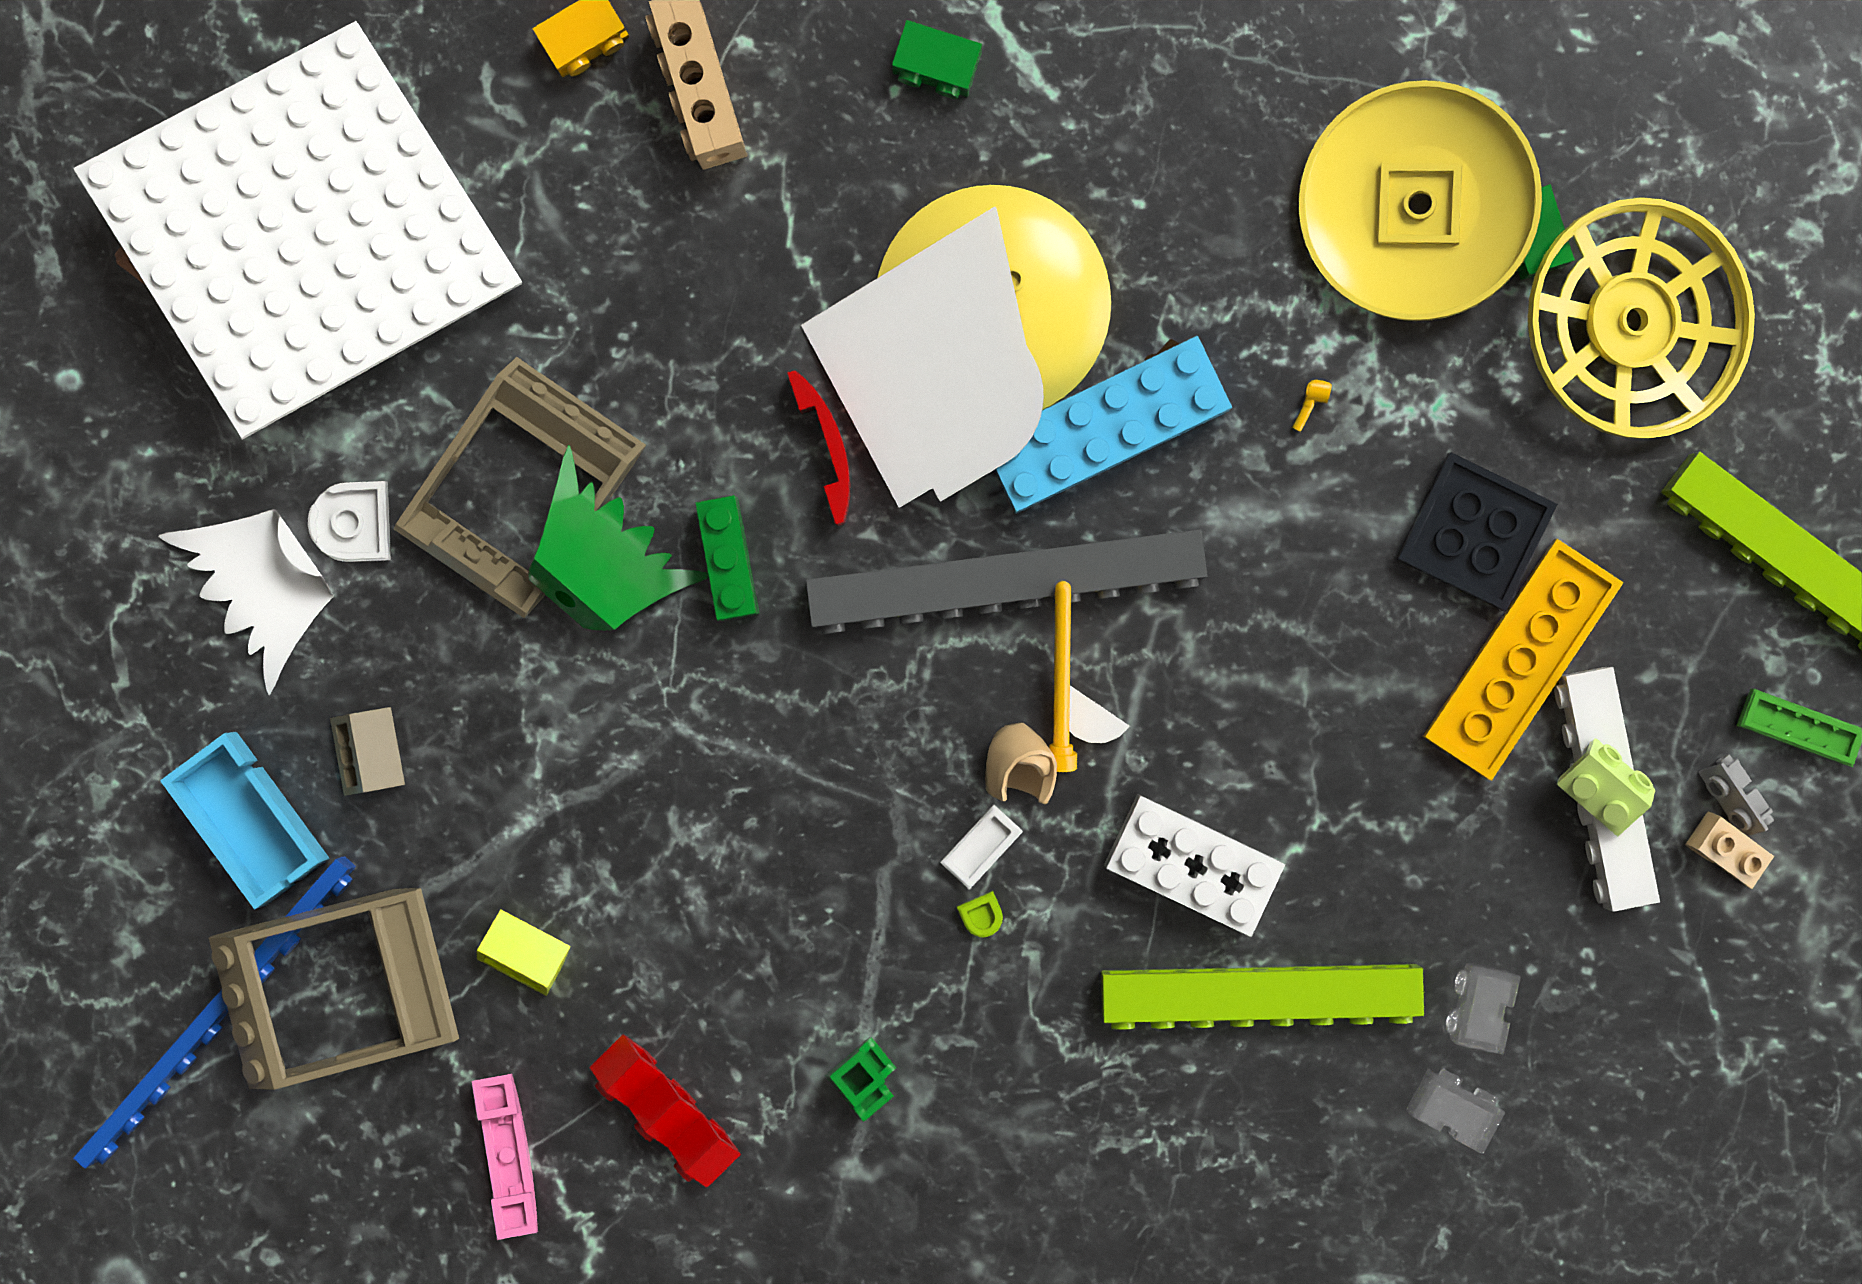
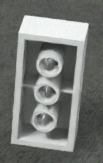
[1104,794,1285,937]

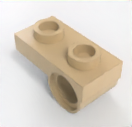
[1685,811,1774,889]

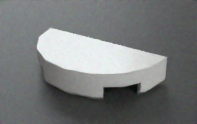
[1069,686,1130,743]

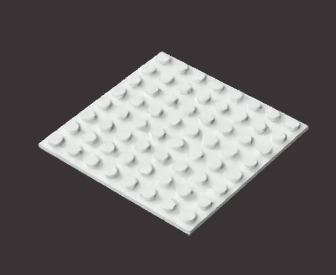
[73,21,522,440]

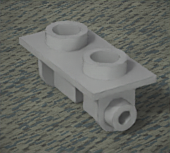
[1698,754,1774,836]

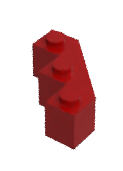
[589,1034,741,1187]

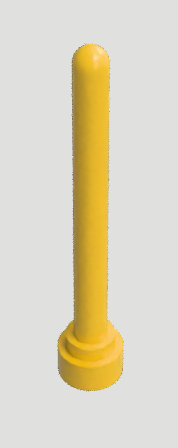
[1049,581,1077,772]

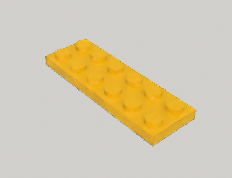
[1423,539,1624,781]

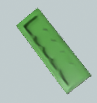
[1737,689,1862,767]

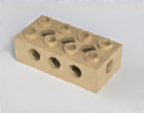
[645,0,747,170]

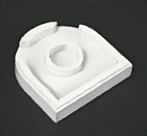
[308,481,391,562]

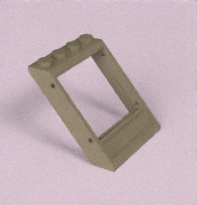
[394,357,646,618]
[209,888,459,1090]

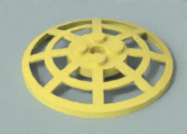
[1528,198,1755,439]

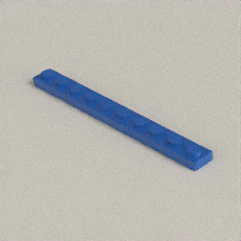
[73,856,356,1169]

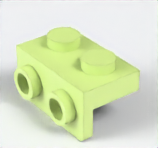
[1557,738,1655,837]

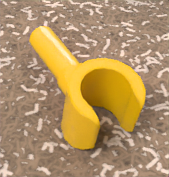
[1292,380,1332,432]

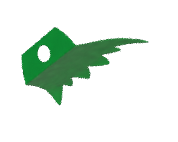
[528,445,709,631]

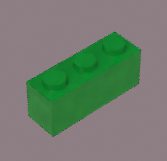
[695,495,760,621]

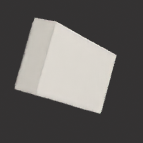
[940,804,1023,889]

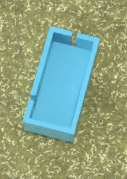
[160,732,330,910]

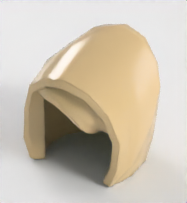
[985,723,1057,804]

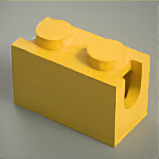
[532,0,630,77]

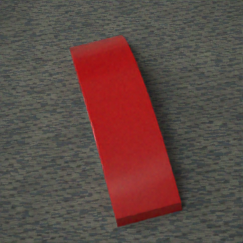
[787,370,851,526]

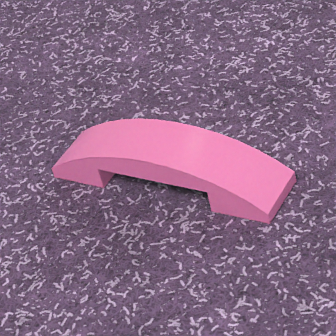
[472,1074,538,1240]

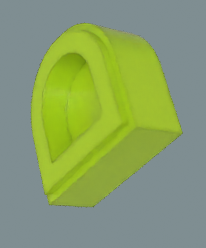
[957,890,1003,937]

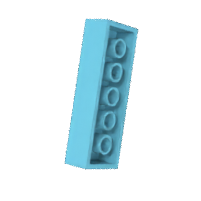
[994,336,1232,514]

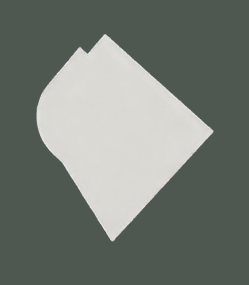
[801,206,1044,508]

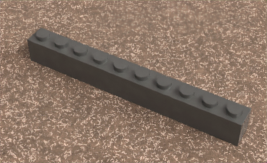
[806,529,1208,634]

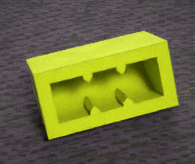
[477,910,571,996]

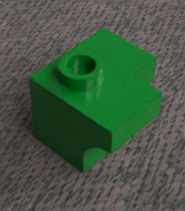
[824,1037,896,1122]

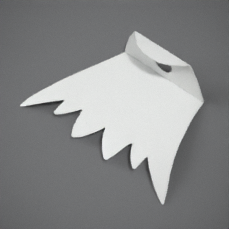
[159,509,334,695]

